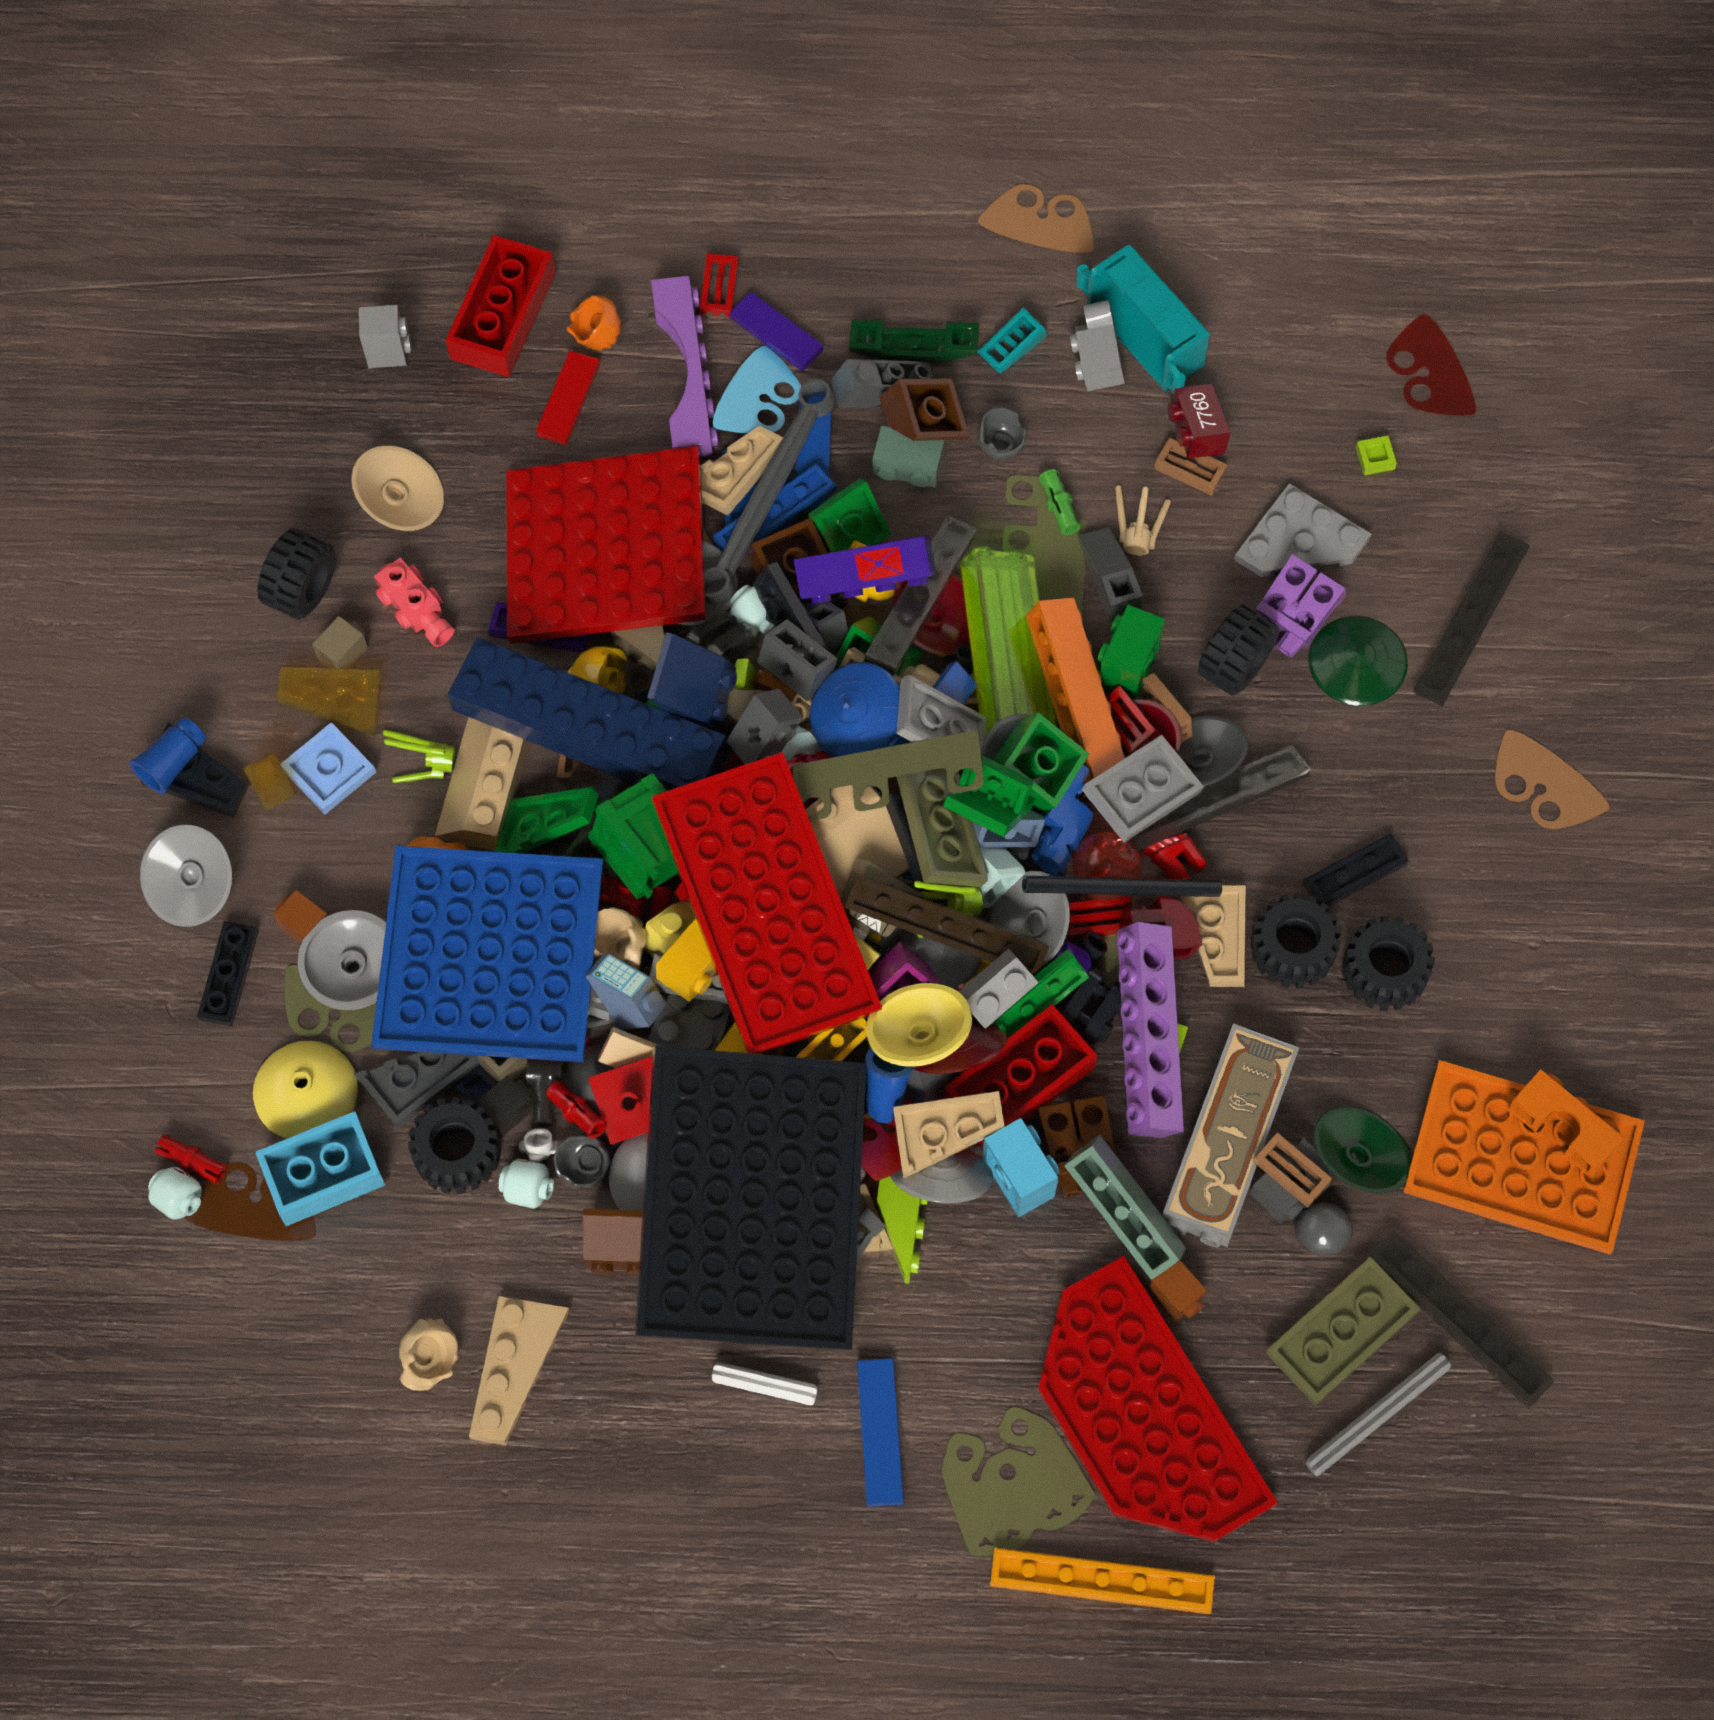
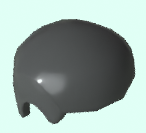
[977,407,1026,460]
[553,1134,611,1188]
[1294,1202,1353,1256]

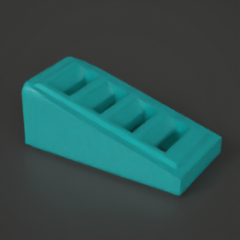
[977,307,1047,375]

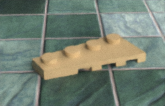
[469,1296,570,1445]

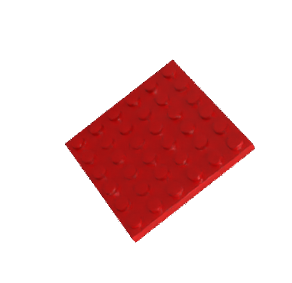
[506,446,706,644]

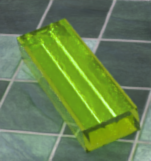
[960,547,1057,735]

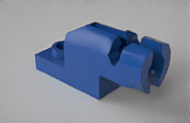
[1032,764,1093,875]

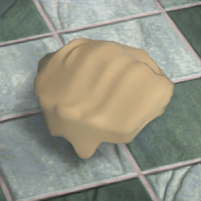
[595,907,646,970]
[399,1318,459,1391]

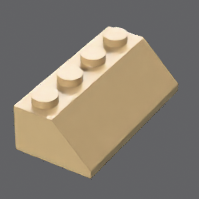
[435,717,531,850]

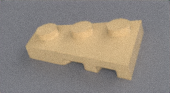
[1179,885,1246,987]
[893,1091,1004,1179]

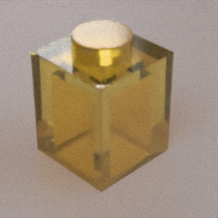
[243,753,295,811]

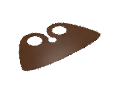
[184,1162,316,1241]

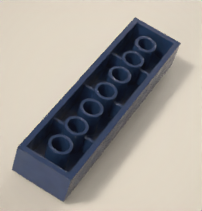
[448,637,727,791]

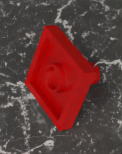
[588,1056,653,1145]

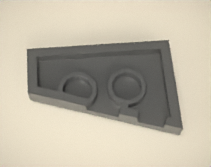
[354,1052,479,1129]

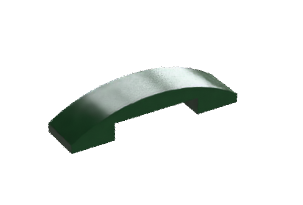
[849,320,979,362]

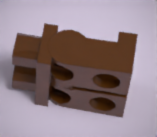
[1037,1095,1116,1198]

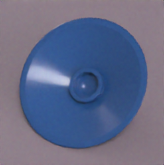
[810,662,900,757]

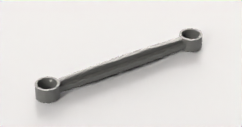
[705,379,835,606]

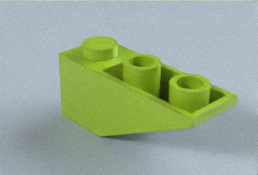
[877,1176,928,1284]

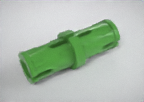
[1039,469,1081,535]

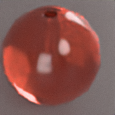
[1072,831,1142,900]

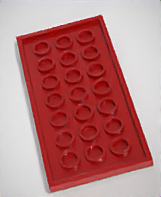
[651,752,883,1054]

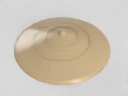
[351,445,444,531]

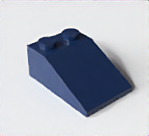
[647,632,737,732]

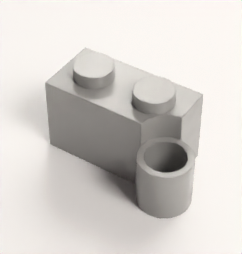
[1070,300,1125,392]

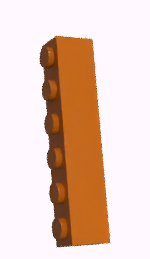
[1025,597,1125,798]

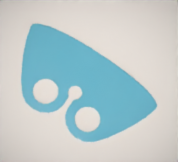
[713,346,801,433]

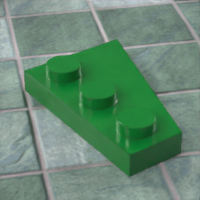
[494,787,599,854]

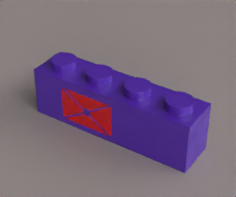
[794,535,936,604]

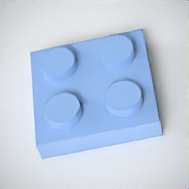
[280,722,376,815]

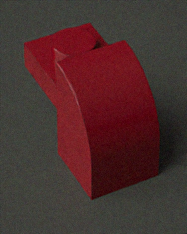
[1119,896,1203,959]

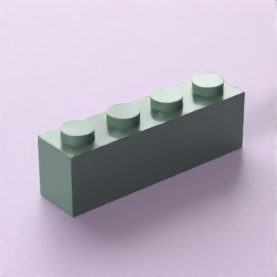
[1064,1134,1186,1280]

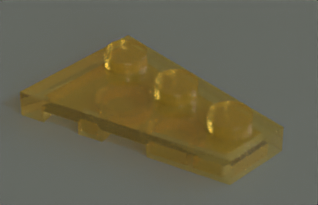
[277,667,382,736]

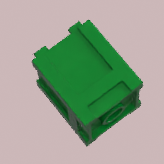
[588,773,679,900]

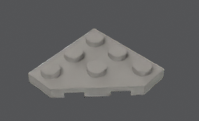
[1234,483,1372,577]

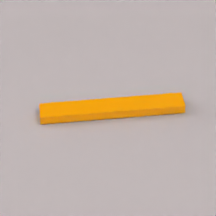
[990,1547,1215,1614]

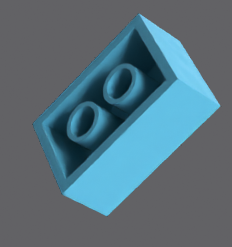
[255,1111,385,1226]

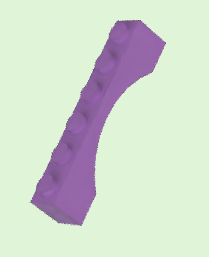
[651,276,718,460]

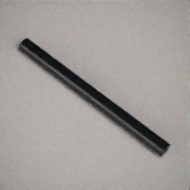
[1022,876,1222,897]

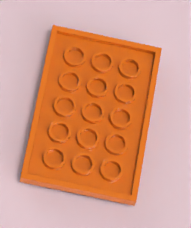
[1403,1060,1645,1255]

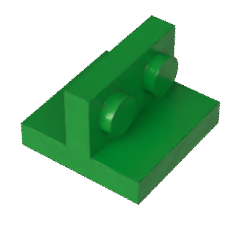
[808,478,891,553]
[943,755,1036,837]

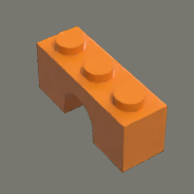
[1508,1069,1625,1178]

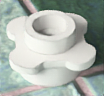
[519,1128,560,1162]

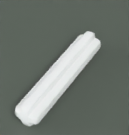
[712,1362,818,1405]

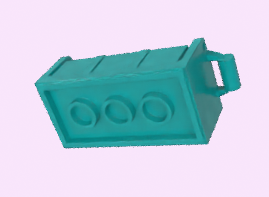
[1075,245,1210,395]

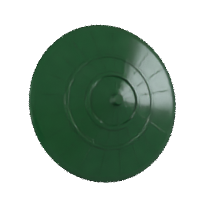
[1308,616,1408,706]
[1314,1107,1411,1194]

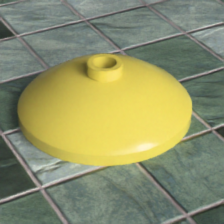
[866,983,972,1066]
[253,1041,359,1139]

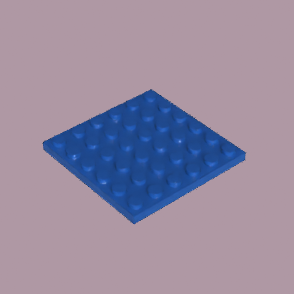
[371,846,604,1062]

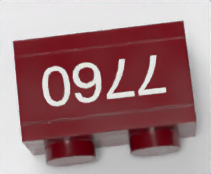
[1168,384,1231,459]

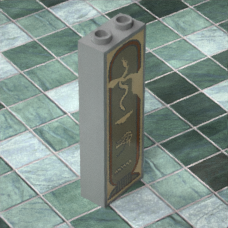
[1162,1024,1299,1247]

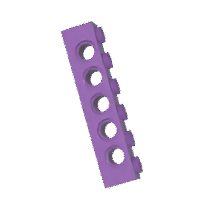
[1117,922,1184,1138]

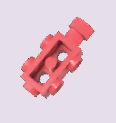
[374,558,454,647]

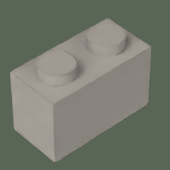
[359,305,412,368]
[959,949,1038,1029]

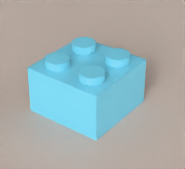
[982,1118,1060,1218]

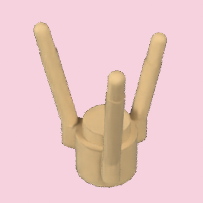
[1115,485,1171,556]

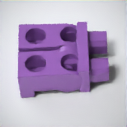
[1256,554,1346,658]

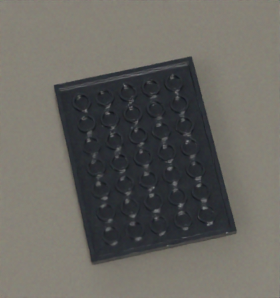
[635,1046,866,1351]

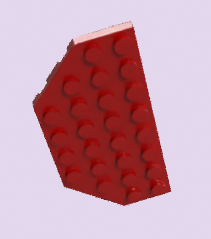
[1038,1256,1278,1542]

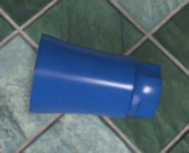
[129,717,206,795]
[865,1048,914,1123]

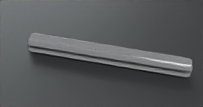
[1305,1353,1451,1476]

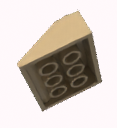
[805,785,910,918]

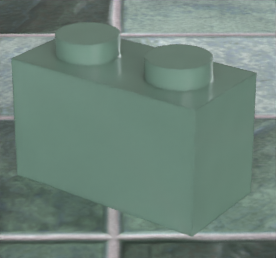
[872,425,945,488]

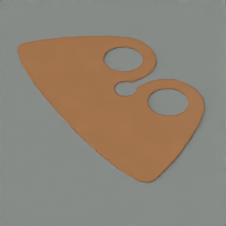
[977,184,1094,253]
[1495,730,1610,830]

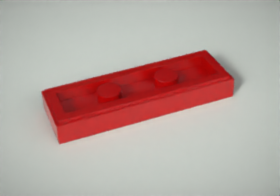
[536,350,600,445]

